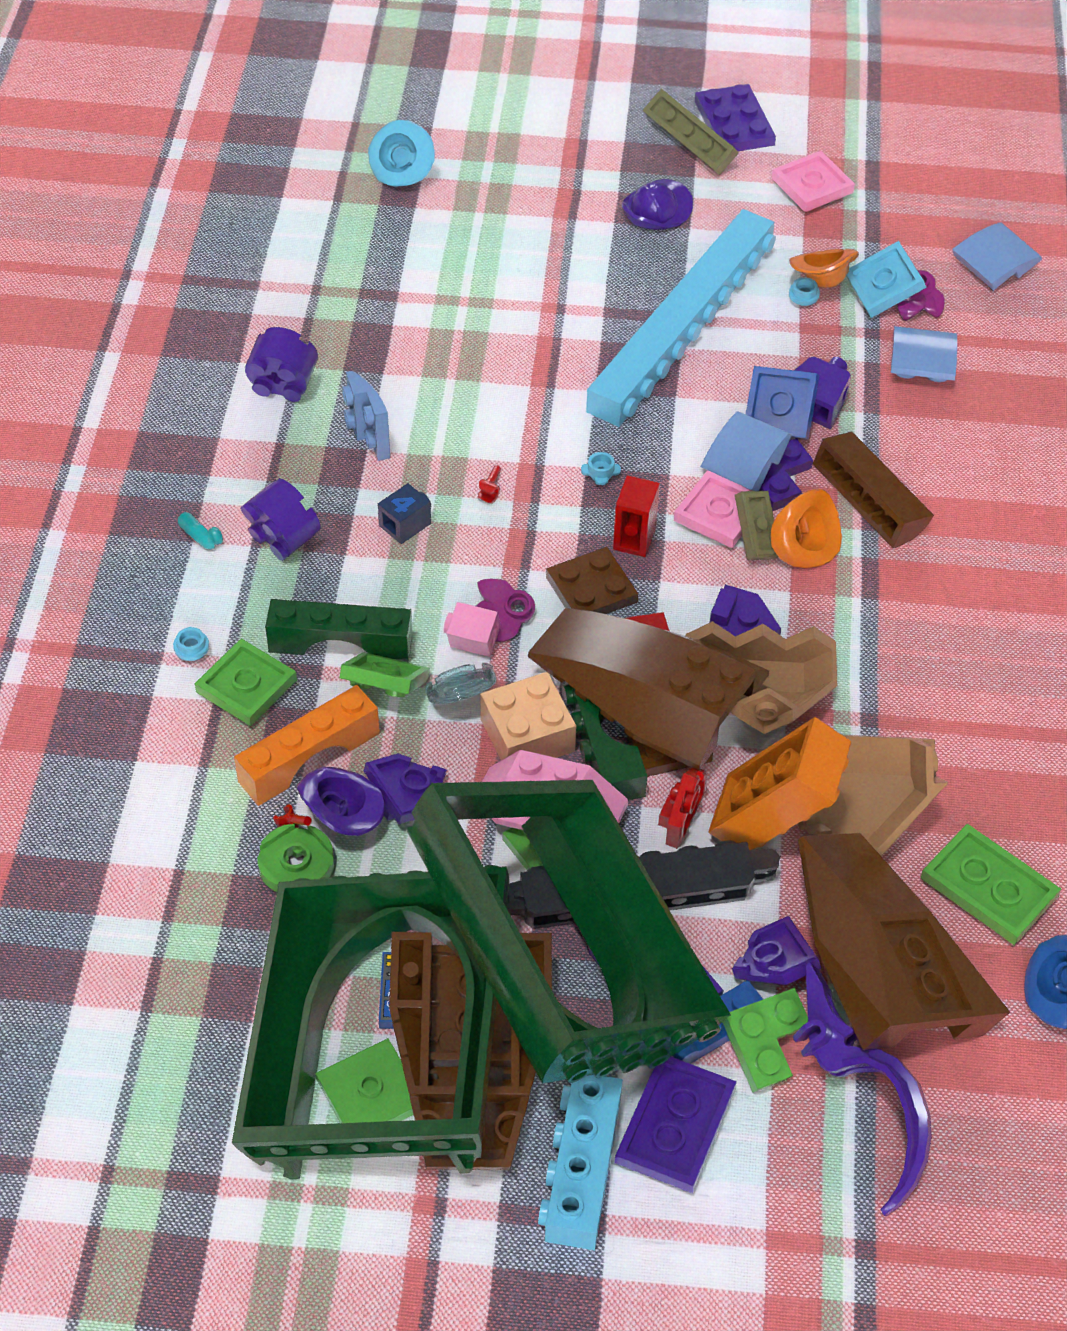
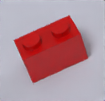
[613,475,660,558]

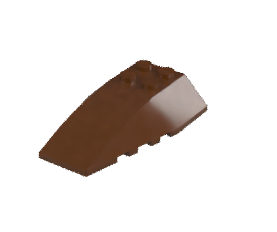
[528,608,769,770]
[389,932,552,1170]

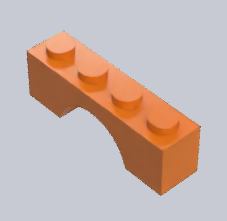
[234,685,380,806]

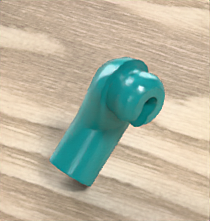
[178,512,223,549]

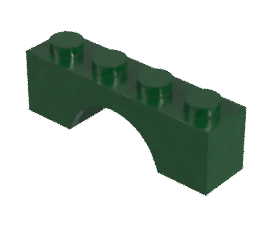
[265,599,413,663]
[562,683,647,801]

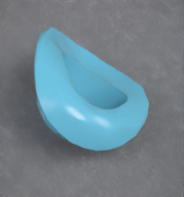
[368,120,435,187]

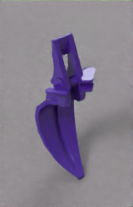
[793,963,932,1216]

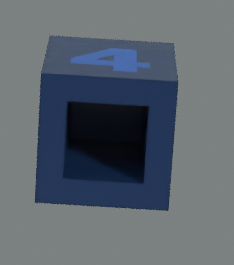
[377,483,431,544]

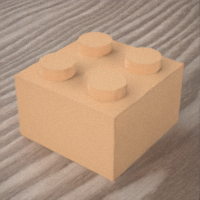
[480,672,576,760]

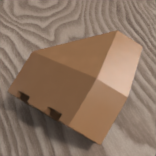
[685,621,837,734]
[798,734,949,856]

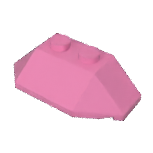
[482,750,628,830]

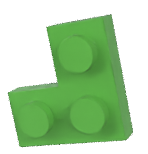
[722,988,808,1093]

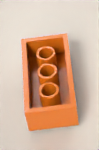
[708,717,851,850]

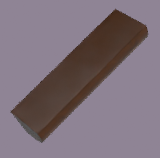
[813,431,934,548]

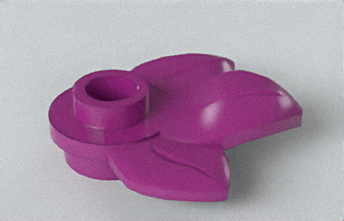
[897,270,945,321]
[476,578,535,642]

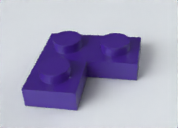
[759,438,813,512]

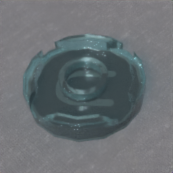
[425,663,497,704]

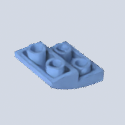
[952,222,1042,291]
[891,326,957,382]
[342,371,390,461]
[700,411,792,491]

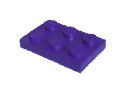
[694,84,776,151]
[615,1056,737,1194]

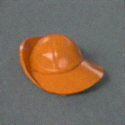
[789,249,859,288]
[771,489,842,568]

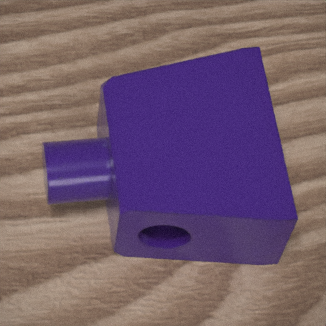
[794,357,851,429]

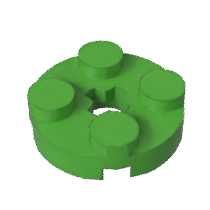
[257,824,334,892]

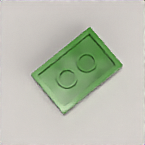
[920,824,1061,946]

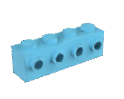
[538,1075,623,1251]

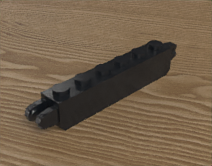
[507,840,781,929]

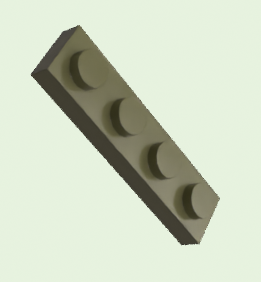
[642,88,739,175]

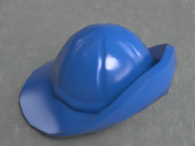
[1024,934,1067,1029]

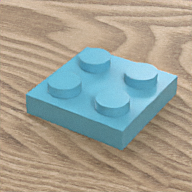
[846,241,926,318]

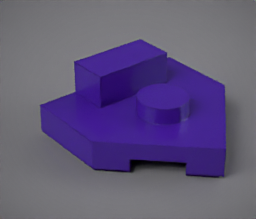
[709,584,781,636]
[364,753,447,824]
[732,916,821,985]

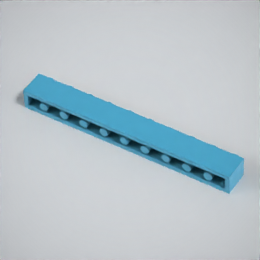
[586,209,776,427]

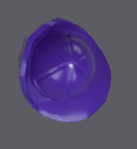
[621,179,693,230]
[297,766,385,836]

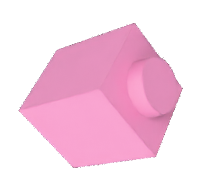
[444,602,501,657]

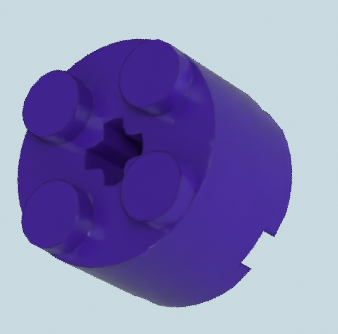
[245,327,318,402]
[240,478,321,561]

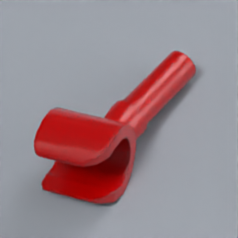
[477,465,501,504]
[273,804,312,828]

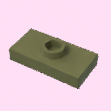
[734,491,778,560]

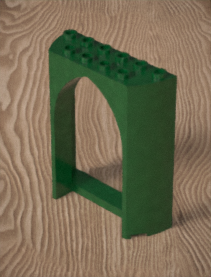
[407,780,731,1084]
[232,865,510,1179]

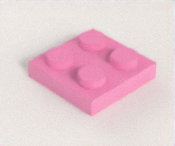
[772,151,855,212]
[674,470,752,548]

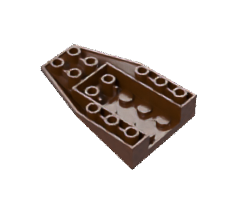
[798,833,1011,1050]

